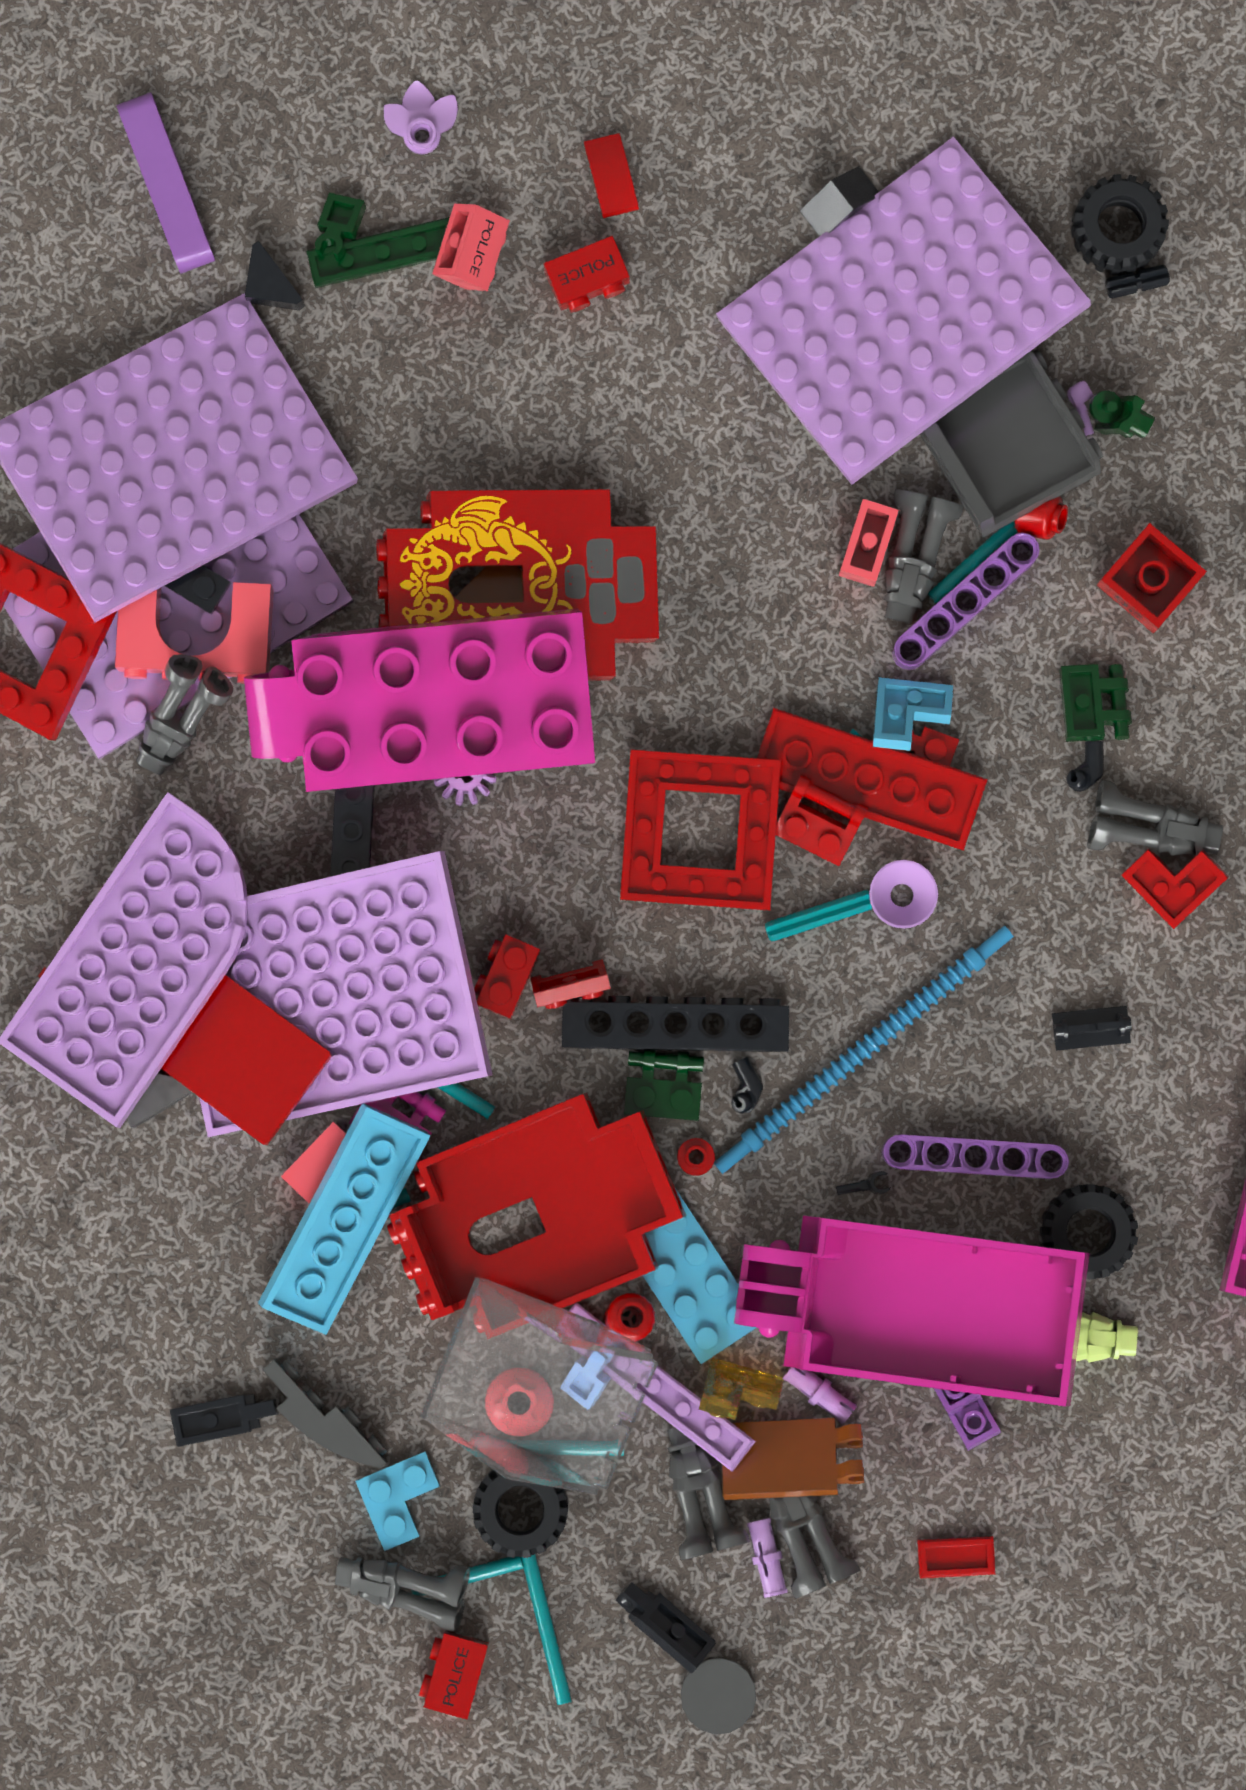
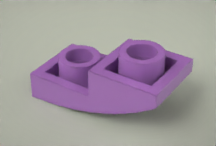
[933,1388,1001,1451]

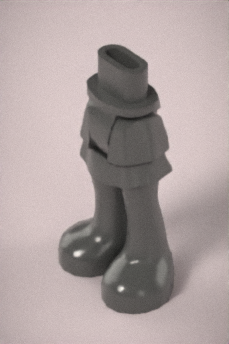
[884,489,964,624]
[136,654,233,775]
[1087,779,1223,855]
[667,1428,750,1561]
[769,1496,861,1599]
[335,1556,470,1633]

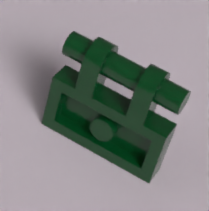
[1059,664,1132,742]
[624,1049,704,1121]

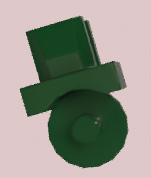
[1089,390,1155,438]

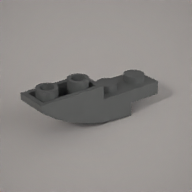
[263,1359,388,1468]

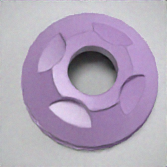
[869,860,938,929]

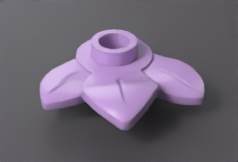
[384,81,458,154]

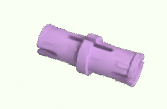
[782,1367,857,1425]
[747,1518,788,1598]

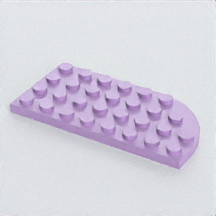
[0,792,248,1128]

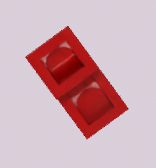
[584,133,639,218]

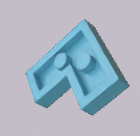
[873,677,953,751]
[355,1451,440,1551]

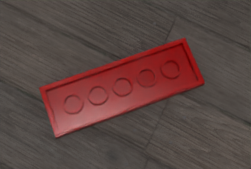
[757,708,988,851]

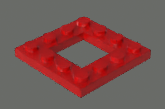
[0,543,117,741]
[620,750,781,911]

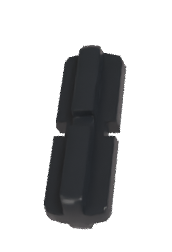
[1105,264,1170,299]

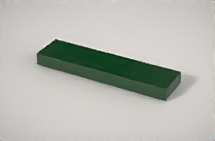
[306,217,450,288]

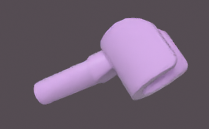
[1067,381,1094,436]

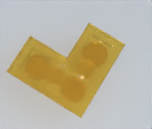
[698,1357,784,1420]

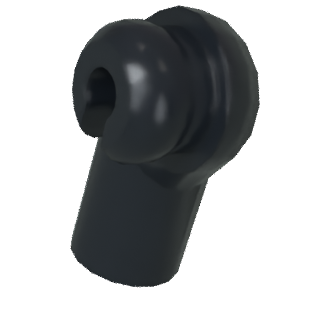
[1066,741,1104,792]
[731,1056,763,1114]

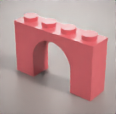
[115,582,274,684]

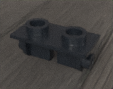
[1052,1006,1132,1051]

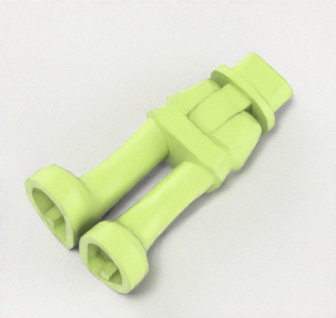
[1076,1312,1138,1363]

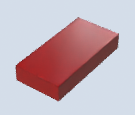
[917,1536,996,1579]

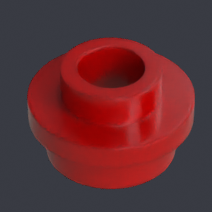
[677,1138,715,1176]

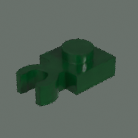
[315,192,366,261]

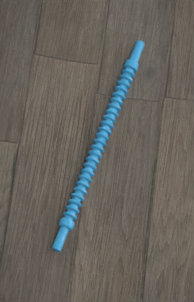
[714,926,1014,1174]

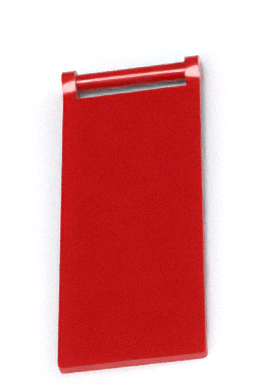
[38,885,332,1145]

